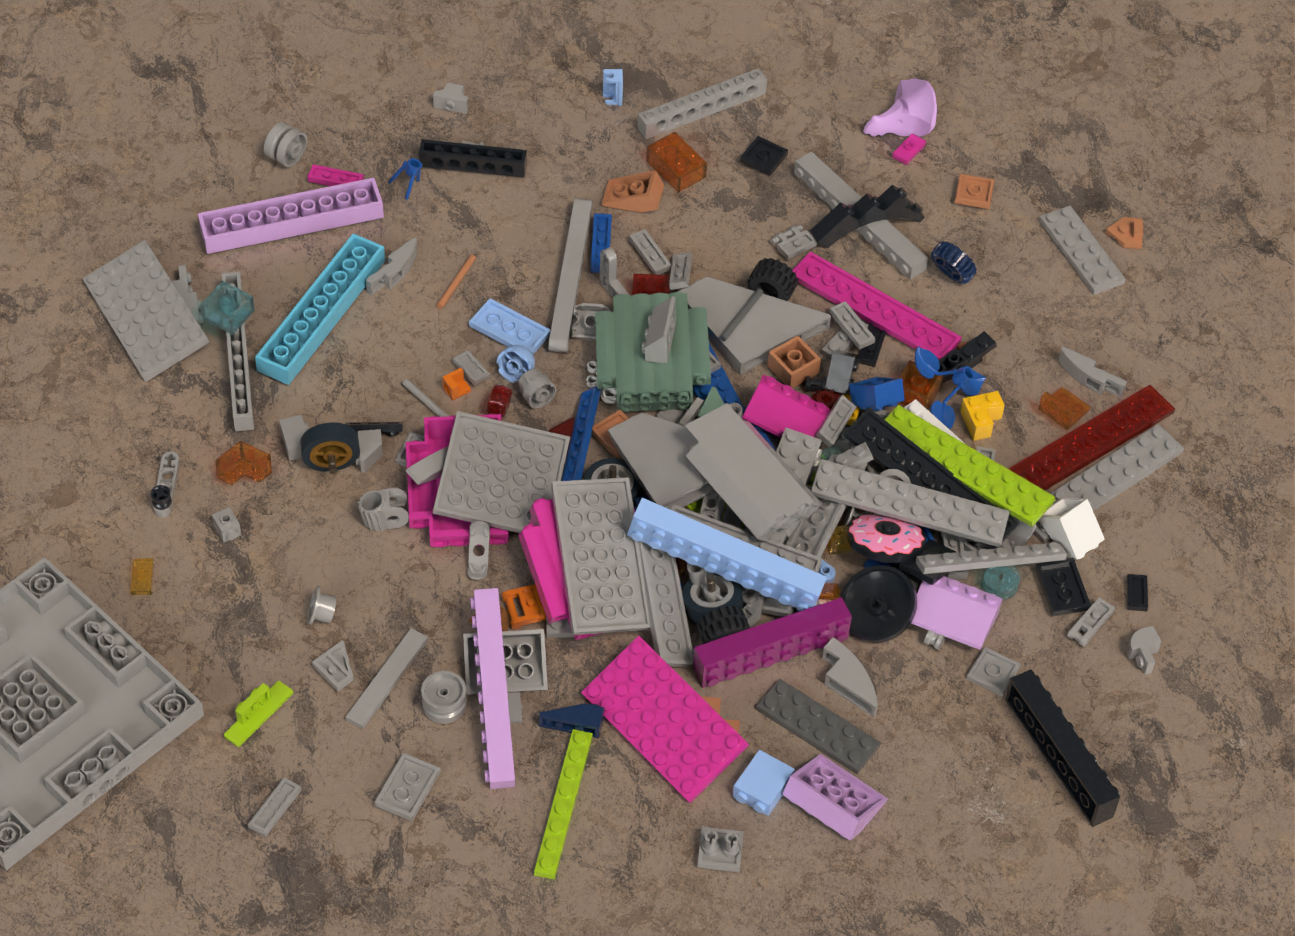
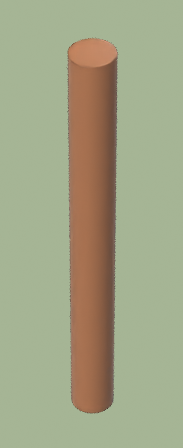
[436,254,476,309]

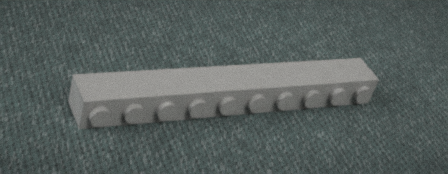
[794,152,928,279]
[221,272,254,432]

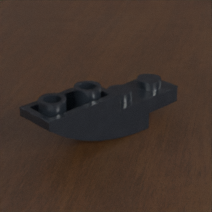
[933,331,997,383]

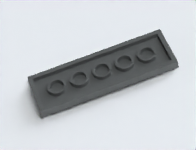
[756,679,881,774]

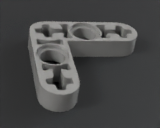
[600,247,630,298]

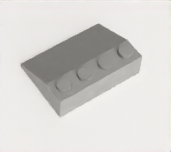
[463,629,548,695]

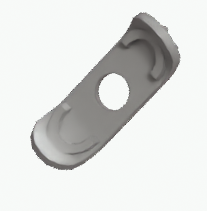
[468,521,490,580]

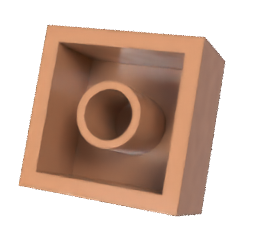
[767,336,821,388]

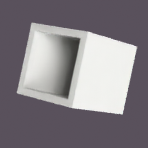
[1038,497,1105,560]

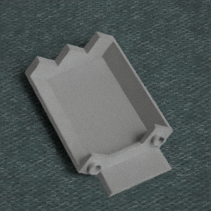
[685,403,822,541]

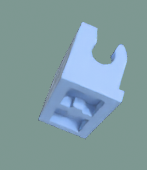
[603,69,623,106]

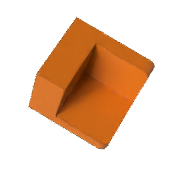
[442,368,471,401]

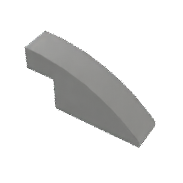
[822,637,878,718]

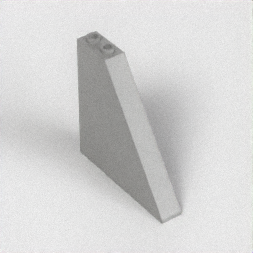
[678,277,831,375]
[608,412,716,510]

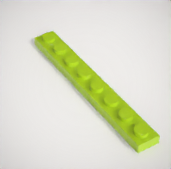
[534,729,593,880]

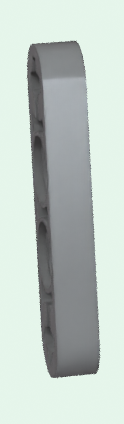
[153,451,180,518]

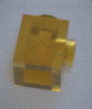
[826,525,853,555]

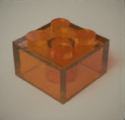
[899,360,943,410]

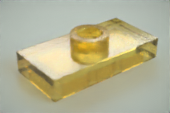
[131,558,154,595]

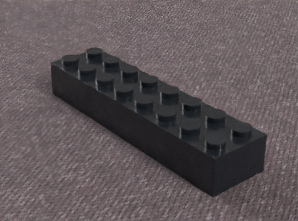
[1005,669,1120,827]

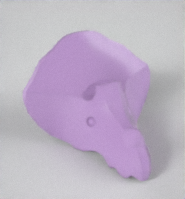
[864,78,937,137]

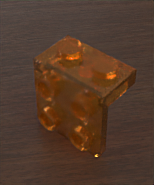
[1038,388,1090,430]

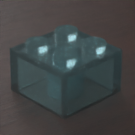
[200,281,255,335]

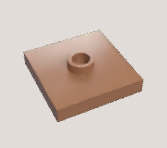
[954,174,995,209]

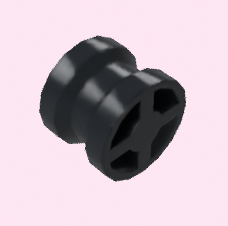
[151,485,172,510]

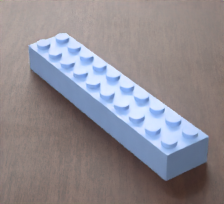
[627,498,827,611]

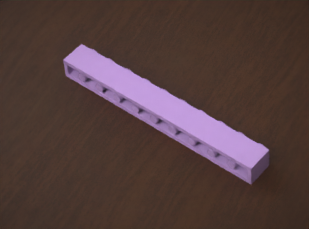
[470,588,515,789]

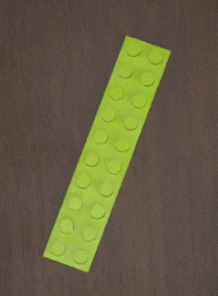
[885,405,1055,527]

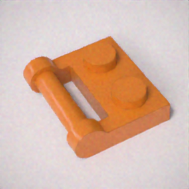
[501,584,546,629]

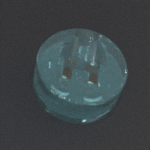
[982,565,1020,600]

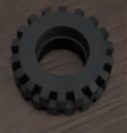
[747,258,798,301]
[697,606,750,644]

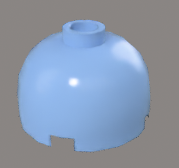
[497,345,535,383]

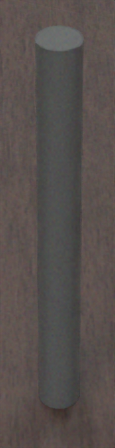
[719,288,763,341]

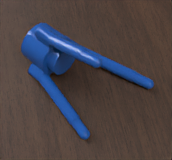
[388,158,423,200]

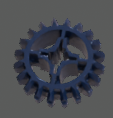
[931,241,977,284]

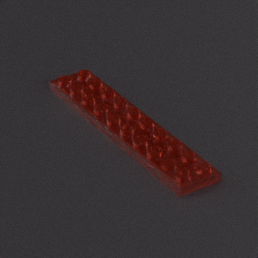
[1009,385,1175,491]

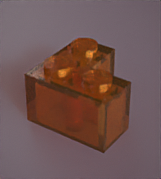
[216,441,272,485]

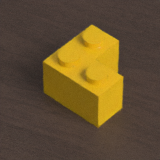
[960,391,1005,441]

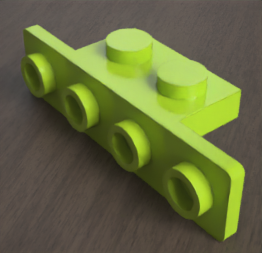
[224,681,293,747]

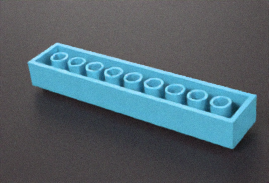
[255,234,385,385]

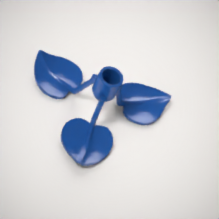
[914,346,986,430]

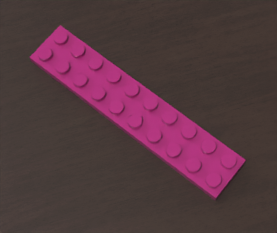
[792,251,962,360]

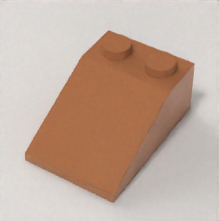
[601,170,664,213]

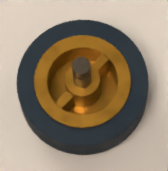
[300,422,360,474]

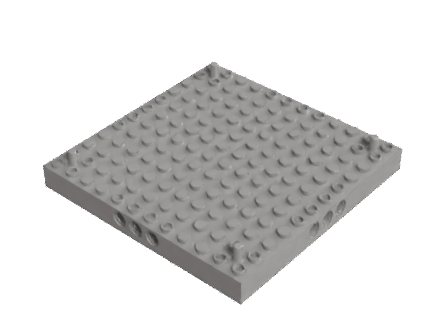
[0,557,204,871]

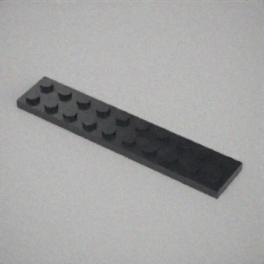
[843,408,1017,549]

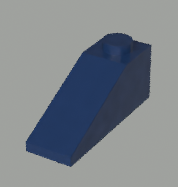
[539,703,605,739]

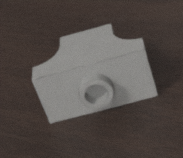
[433,83,469,114]

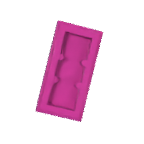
[892,134,926,165]

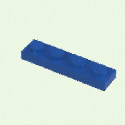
[591,213,612,273]

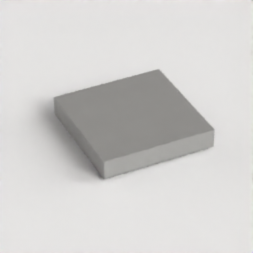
[966,647,1021,697]

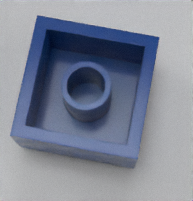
[849,377,905,411]

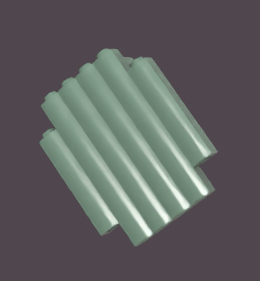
[595,292,711,412]

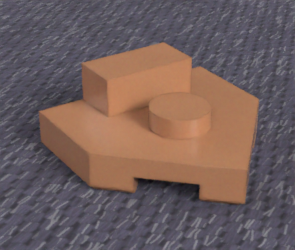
[1105,217,1143,249]

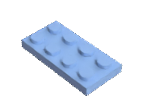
[469,298,551,355]

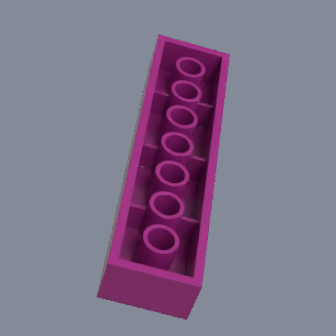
[693,597,852,688]

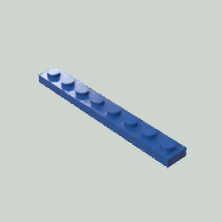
[561,386,601,481]

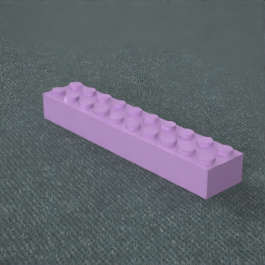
[198,178,384,254]

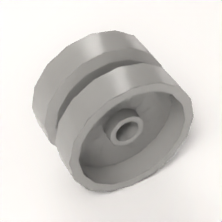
[264,122,308,167]
[421,671,467,724]

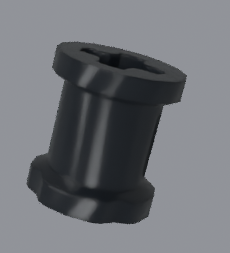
[806,376,826,394]

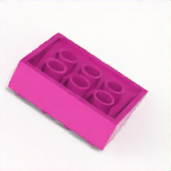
[742,374,830,438]

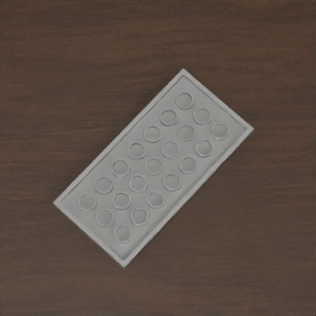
[82,240,210,382]
[551,478,651,635]

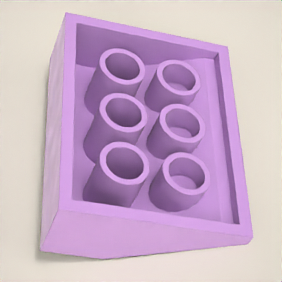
[911,576,1003,650]
[782,754,888,840]

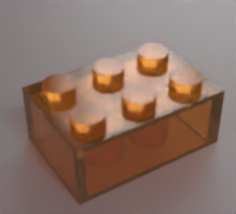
[646,132,707,193]

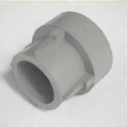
[518,369,556,409]

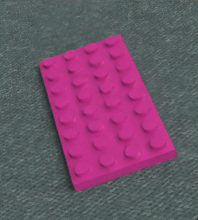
[581,636,749,803]

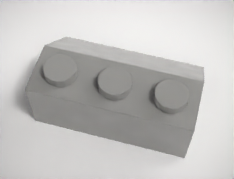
[642,296,676,363]

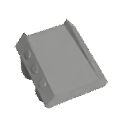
[571,303,611,341]

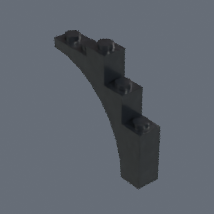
[810,185,925,248]

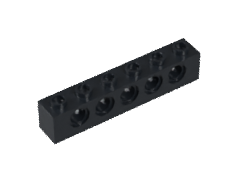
[419,139,527,177]

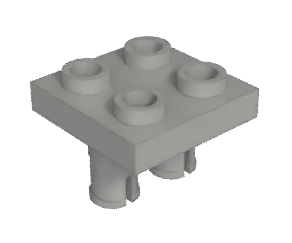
[697,827,744,872]

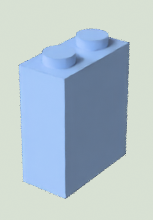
[733,750,795,816]

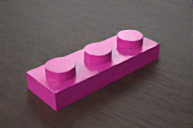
[307,164,364,186]

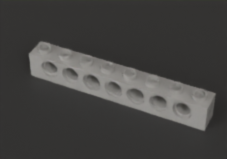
[637,68,767,139]

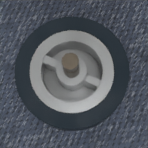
[583,458,641,507]
[682,572,743,623]

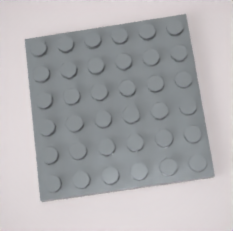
[433,411,570,533]

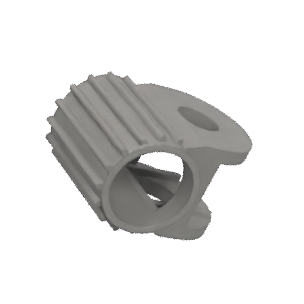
[358,488,409,532]

